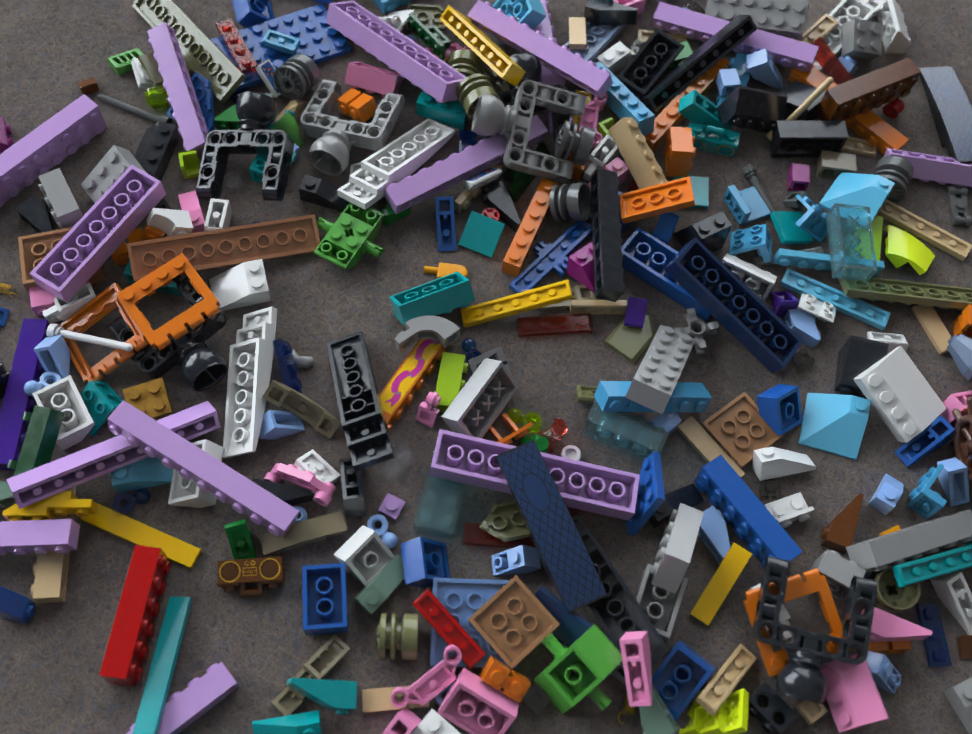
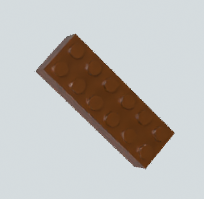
[815,57,921,121]

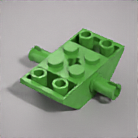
[314,202,384,270]
[533,624,622,714]

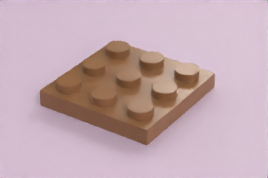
[701,392,784,468]
[468,575,560,669]

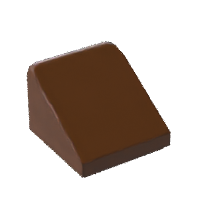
[77,77,99,95]
[956,635,972,660]

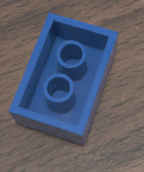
[302,563,349,636]

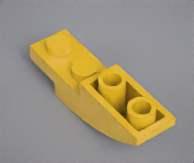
[2,491,97,521]

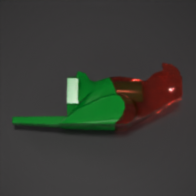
[520,418,568,454]

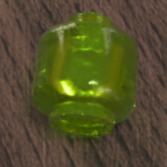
[144,85,169,109]

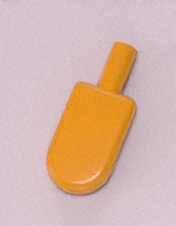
[424,262,468,279]

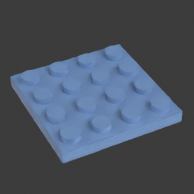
[430,578,517,668]

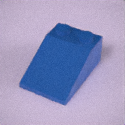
[652,640,716,721]

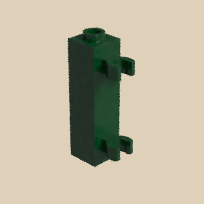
[7,405,65,477]

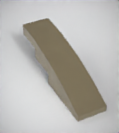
[259,511,347,556]
[271,634,350,716]

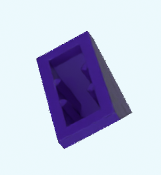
[770,291,799,317]
[624,297,648,328]

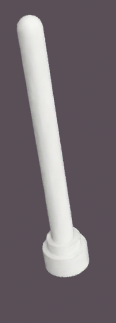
[46,323,133,351]

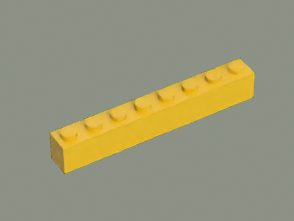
[440,5,526,86]

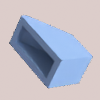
[34,335,70,379]
[259,410,305,440]
[937,457,970,507]
[868,473,904,515]

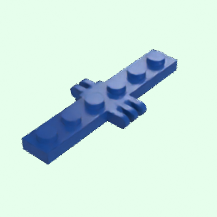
[509,221,592,294]

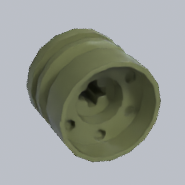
[448,49,483,77]
[456,73,500,121]
[869,565,921,614]
[377,613,419,661]

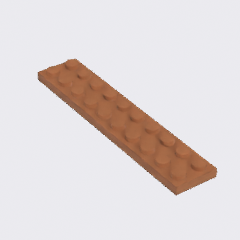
[126,214,321,282]

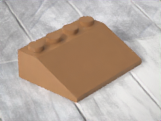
[18,227,107,295]

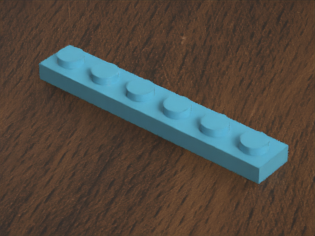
[773,248,885,277]
[779,268,891,331]

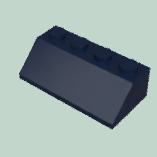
[535,586,611,648]

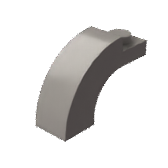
[395,315,460,352]

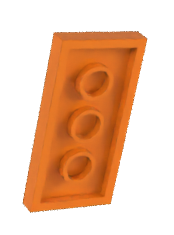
[619,176,695,224]

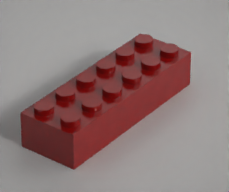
[99,545,171,687]

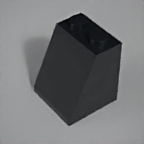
[776,80,826,121]
[674,211,732,252]
[834,335,889,399]

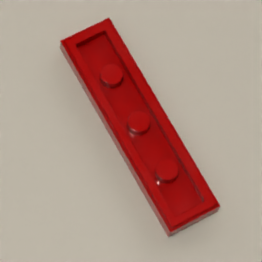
[412,589,486,670]

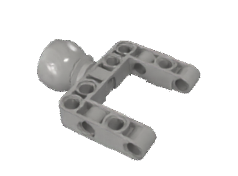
[300,79,405,176]
[472,80,587,183]

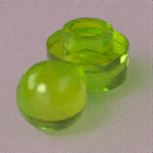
[508,408,542,433]

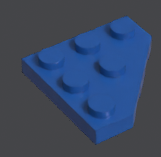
[166,72,215,132]
[625,451,665,536]

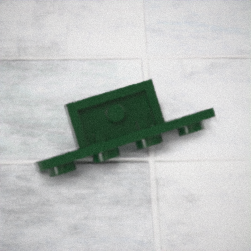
[407,13,451,60]
[502,142,550,202]

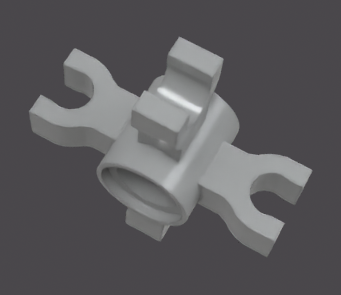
[674,308,720,354]

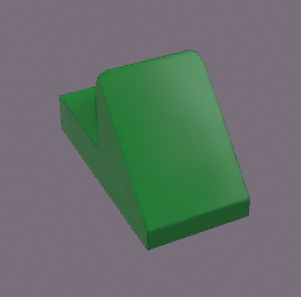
[224,519,256,560]

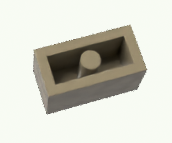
[817,150,857,179]

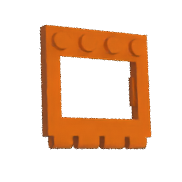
[116,253,221,350]
[60,283,149,383]
[743,568,851,677]

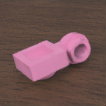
[415,391,441,428]

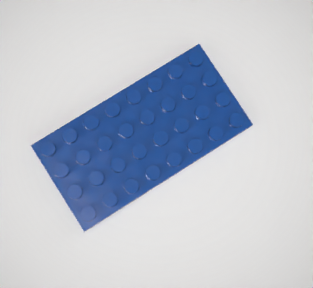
[211,3,351,92]

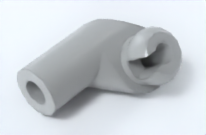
[287,349,315,369]

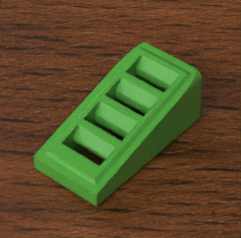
[107,48,143,77]

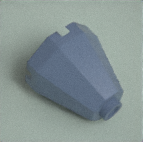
[947,334,972,381]

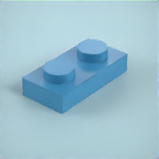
[262,29,300,55]

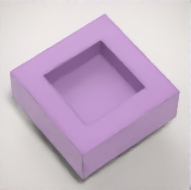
[378,493,406,521]

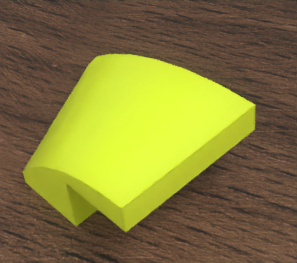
[885,225,935,275]
[679,688,749,734]

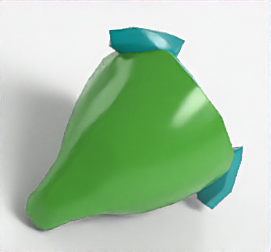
[268,110,303,147]

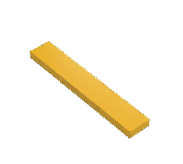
[460,280,573,327]
[80,503,202,569]

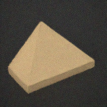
[275,99,308,122]

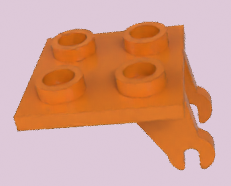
[488,413,533,445]

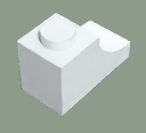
[147,208,194,237]

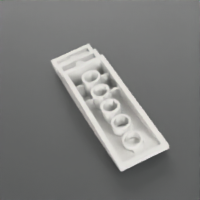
[813,0,884,71]
[337,118,456,210]
[222,306,277,458]

